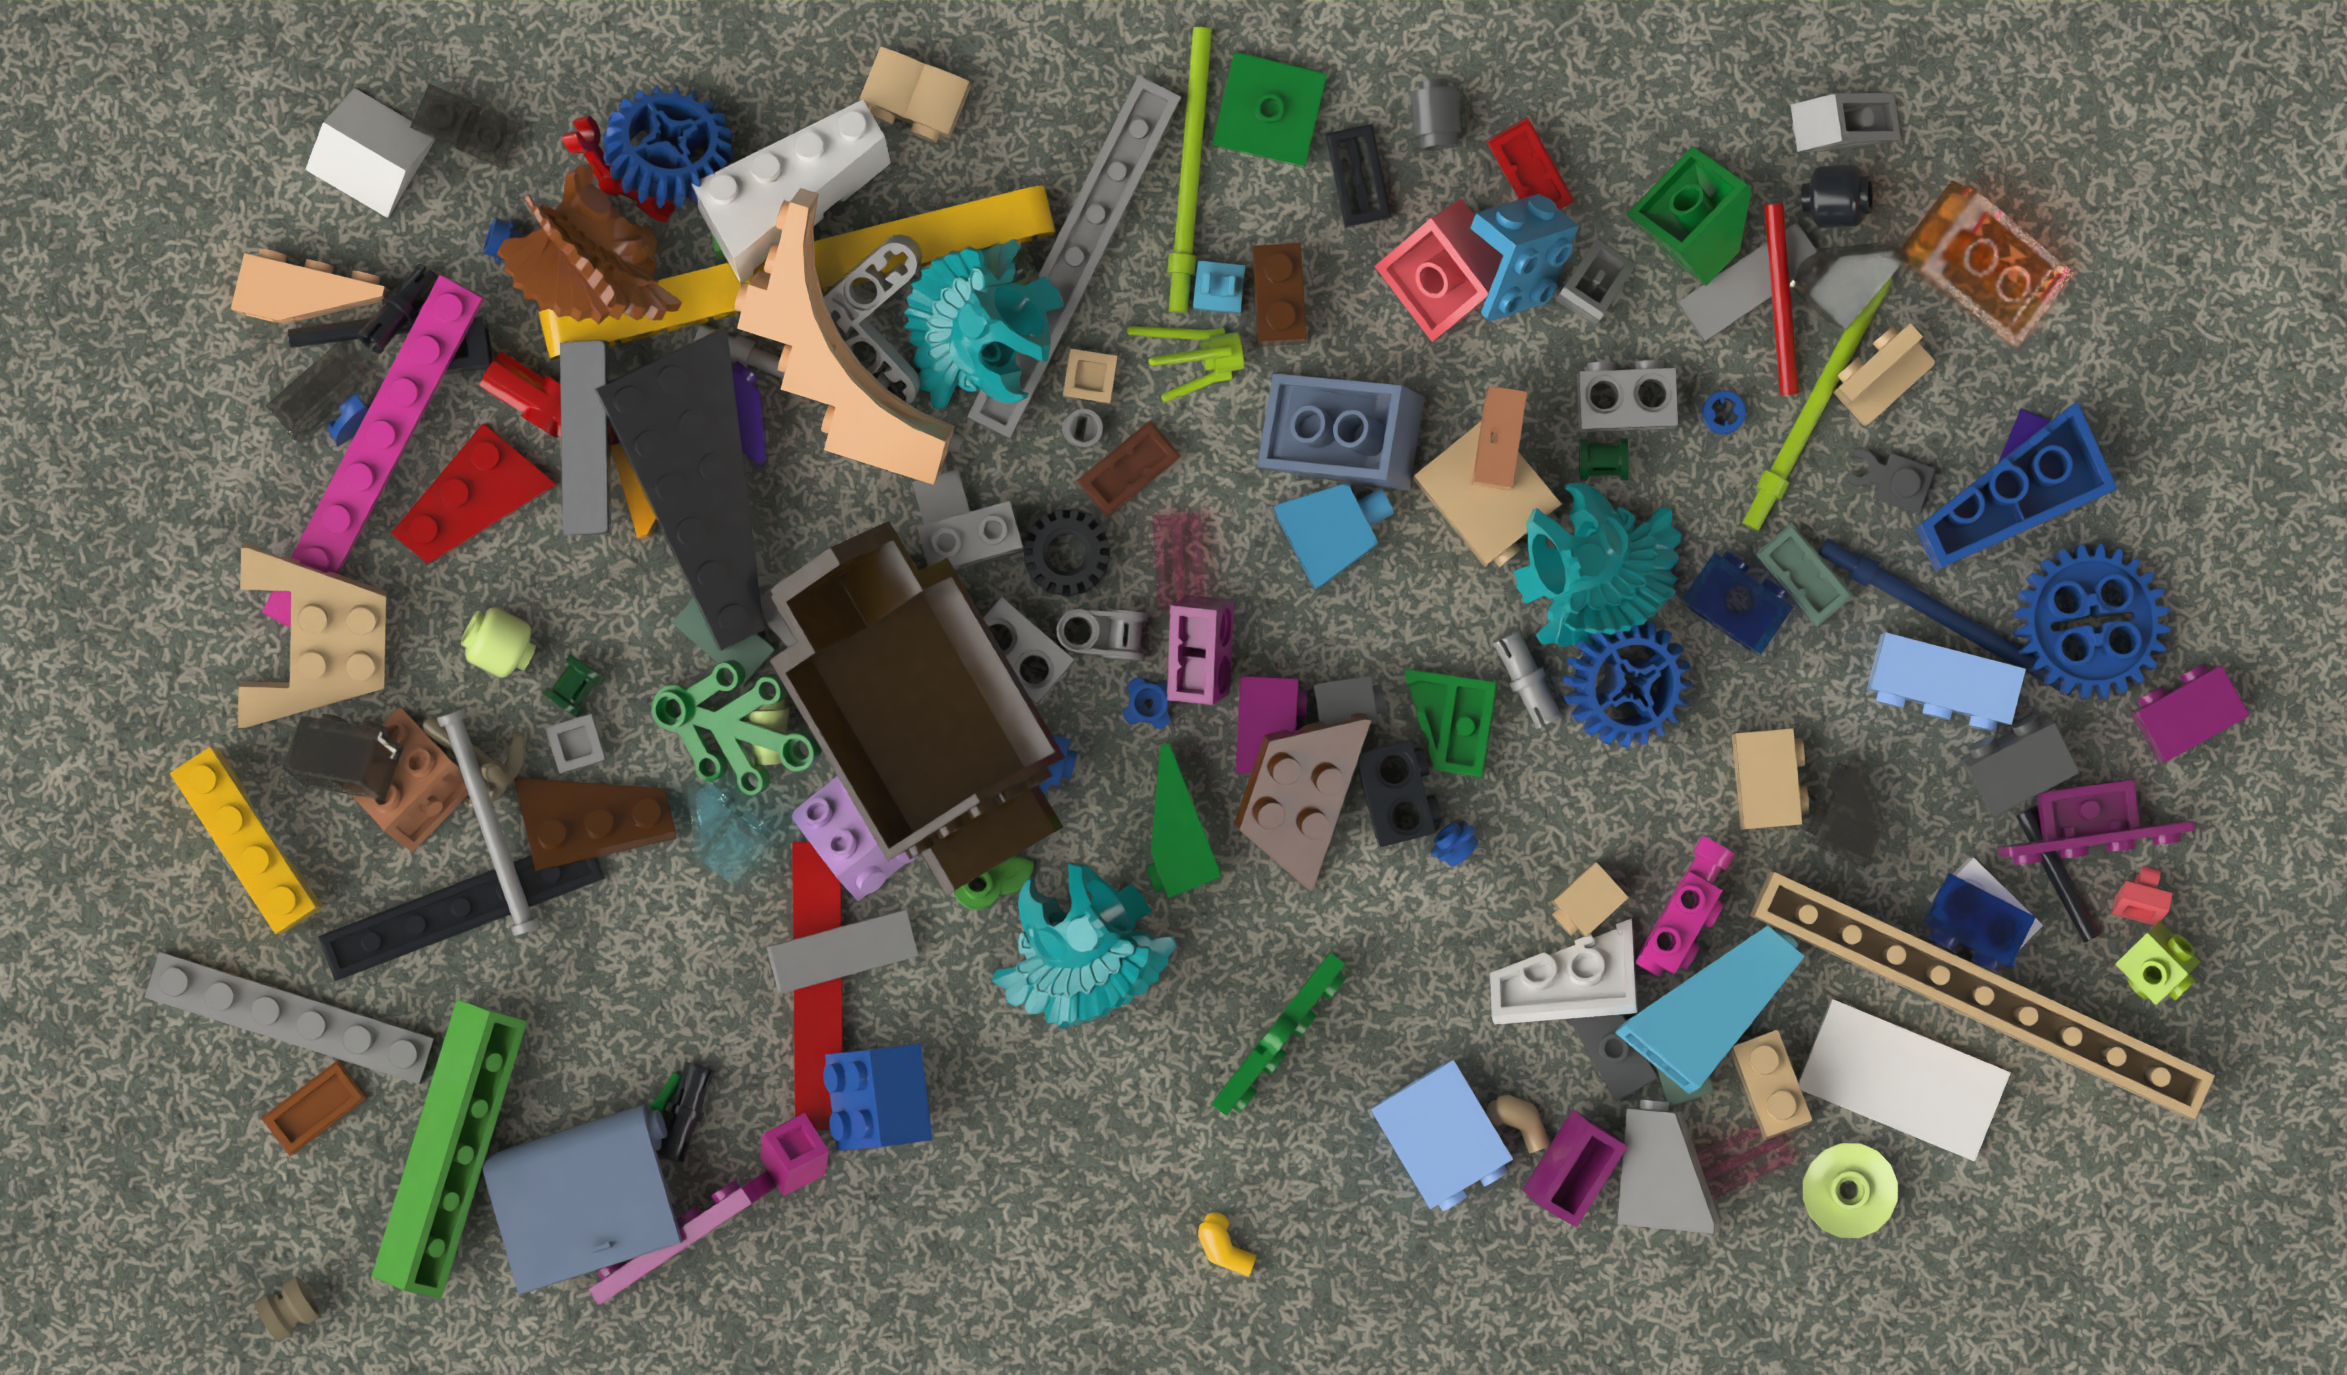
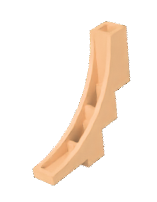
[734,188,955,485]

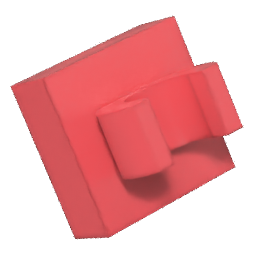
[2111,866,2173,926]

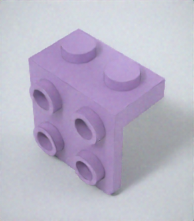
[792,776,919,902]

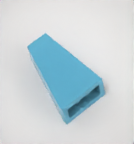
[1615,925,1805,1094]

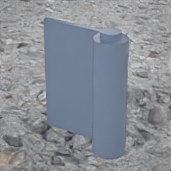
[482,1104,683,1295]

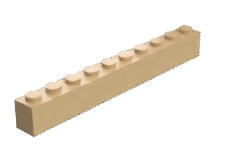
[1749,872,2215,1119]

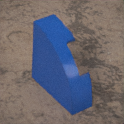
[328,393,369,447]

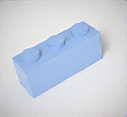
[1866,633,2026,732]

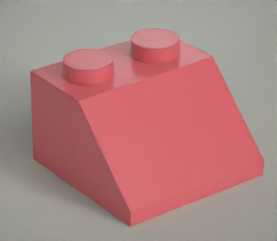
[1374,198,1503,342]

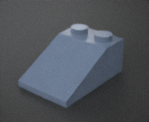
[1257,373,1425,491]

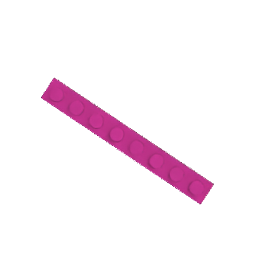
[262,275,485,628]

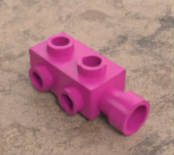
[1635,836,1736,978]

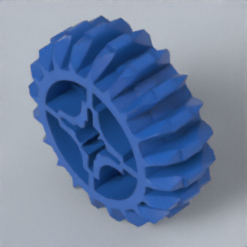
[603,85,733,210]
[1562,620,1693,747]

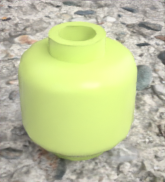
[460,607,536,678]

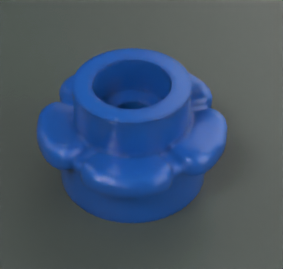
[483,218,521,264]

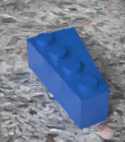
[1915,401,2117,572]

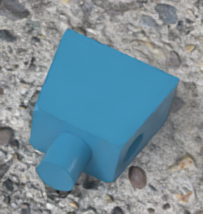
[1273,483,1394,591]

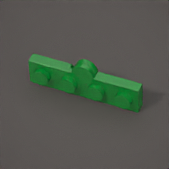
[1211,952,1347,1116]

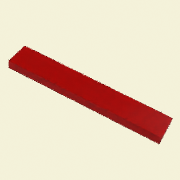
[792,842,843,1131]

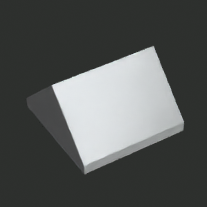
[305,88,437,218]

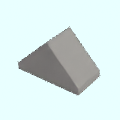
[1556,238,1637,326]

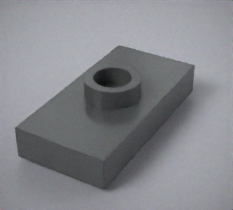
[1569,1014,1658,1102]

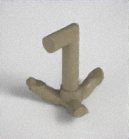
[423,718,524,808]

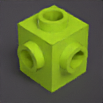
[2115,921,2201,1005]

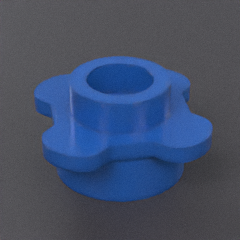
[1123,677,1170,729]
[1430,820,1478,867]

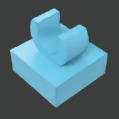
[1193,261,1245,314]

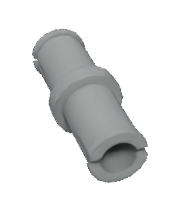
[1492,630,1563,729]

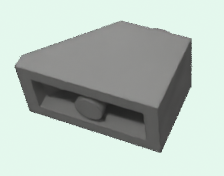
[1790,93,1901,152]

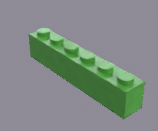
[371,999,527,1299]

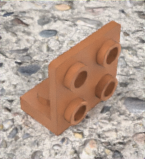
[334,708,469,853]

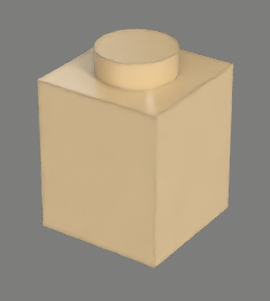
[1551,862,1629,937]

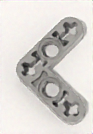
[823,235,922,405]

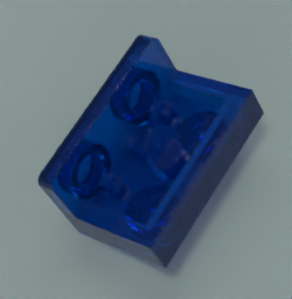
[1921,873,2036,973]

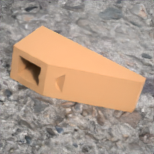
[231,248,390,325]

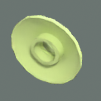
[1802,1143,1898,1238]

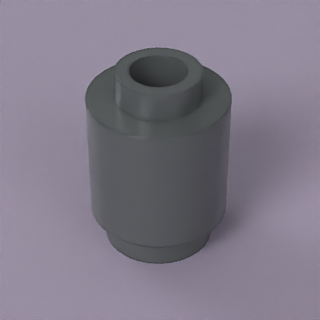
[1410,78,1462,150]

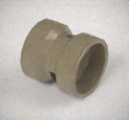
[254,1276,321,1342]

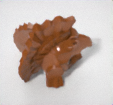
[497,163,682,325]

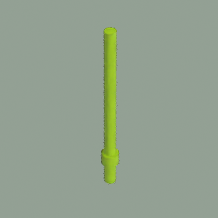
[1167,27,1212,314]
[1742,271,1893,532]

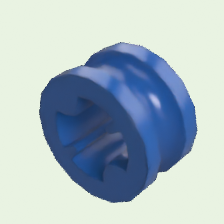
[1702,391,1746,435]

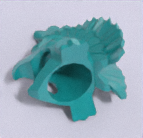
[903,239,1065,409]
[1514,483,1681,647]
[992,862,1177,1030]

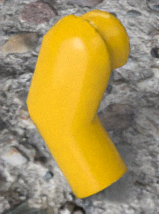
[1198,1212,1257,1277]

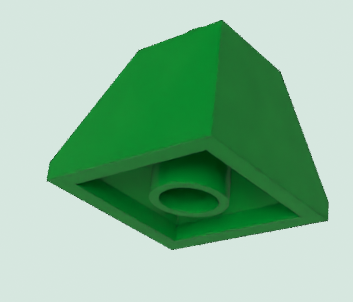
[1626,146,1751,286]

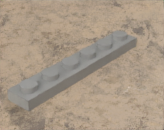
[144,952,436,1084]

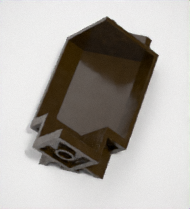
[770,521,1065,896]

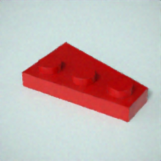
[391,423,558,564]

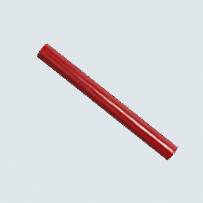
[1764,202,1799,395]

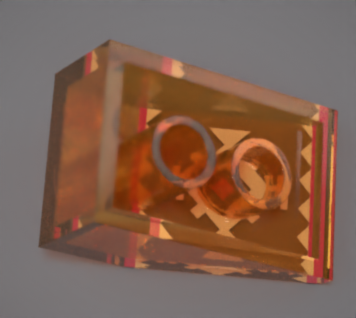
[1895,180,2074,349]

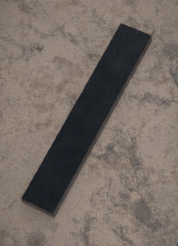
[318,855,606,981]

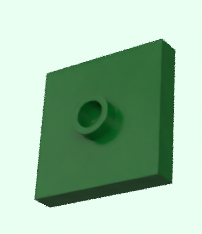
[1212,52,1327,168]

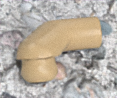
[1486,1095,1551,1154]

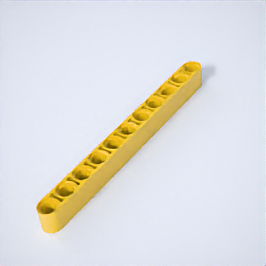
[538,186,1056,360]

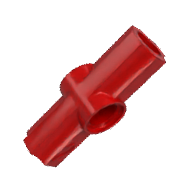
[479,351,618,451]

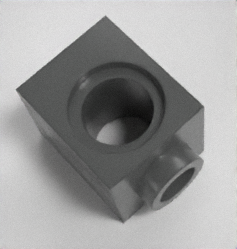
[1313,675,1386,725]

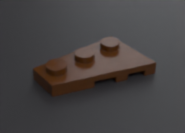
[514,778,677,871]

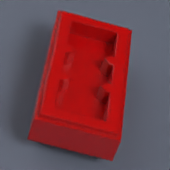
[1485,117,1575,210]

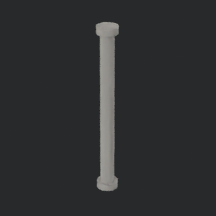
[437,708,541,936]

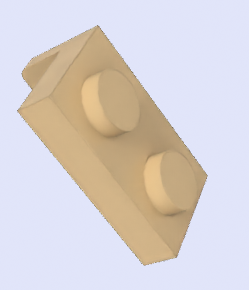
[1833,323,1935,426]

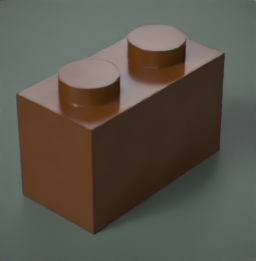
[1252,243,1306,347]

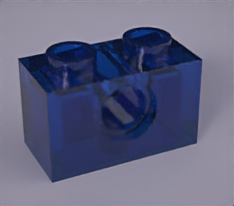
[1678,551,1794,656]

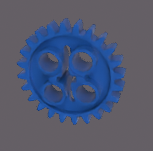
[2013,544,2171,700]

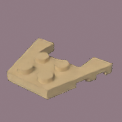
[238,543,387,728]

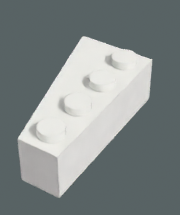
[692,100,891,284]

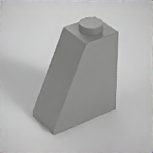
[1617,1099,1721,1234]

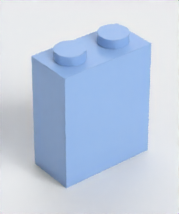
[1370,1059,1513,1211]

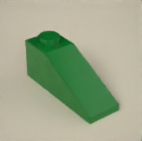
[1145,743,1222,898]

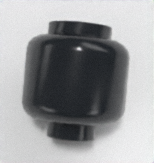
[1801,165,1873,228]

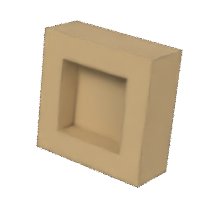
[1063,349,1118,405]

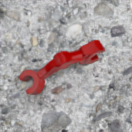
[562,115,675,222]

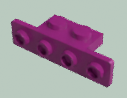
[1997,779,2195,865]

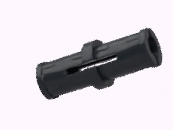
[357,264,438,354]
[656,1061,715,1162]

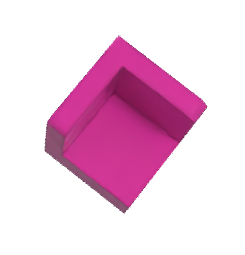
[760,1113,829,1197]

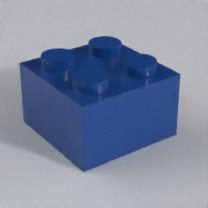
[824,1043,933,1150]

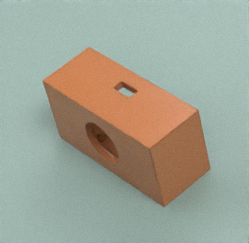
[1472,386,1527,491]

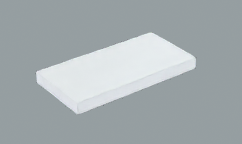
[1798,999,2011,1161]

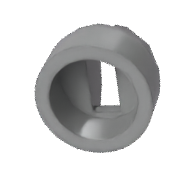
[1062,409,1103,447]

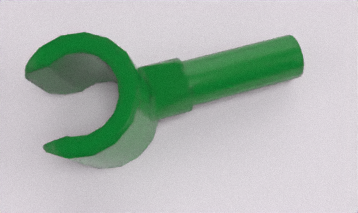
[649,1072,681,1122]

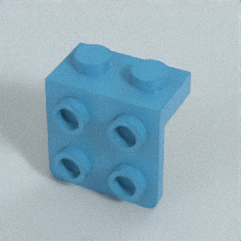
[1470,194,1579,321]

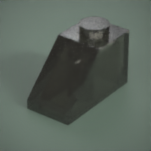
[1790,242,1907,330]

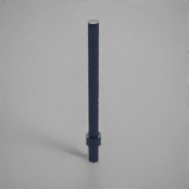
[1818,538,2075,696]

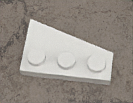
[1490,918,1638,1025]

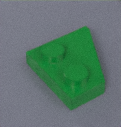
[1404,669,1498,778]

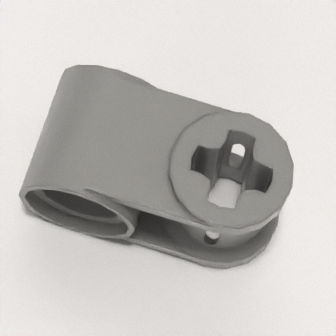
[1055,609,1148,661]

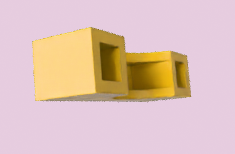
[170,747,324,934]

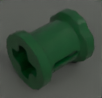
[1579,438,1629,481]
[543,654,605,718]

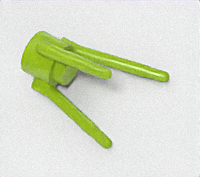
[1127,326,1244,402]

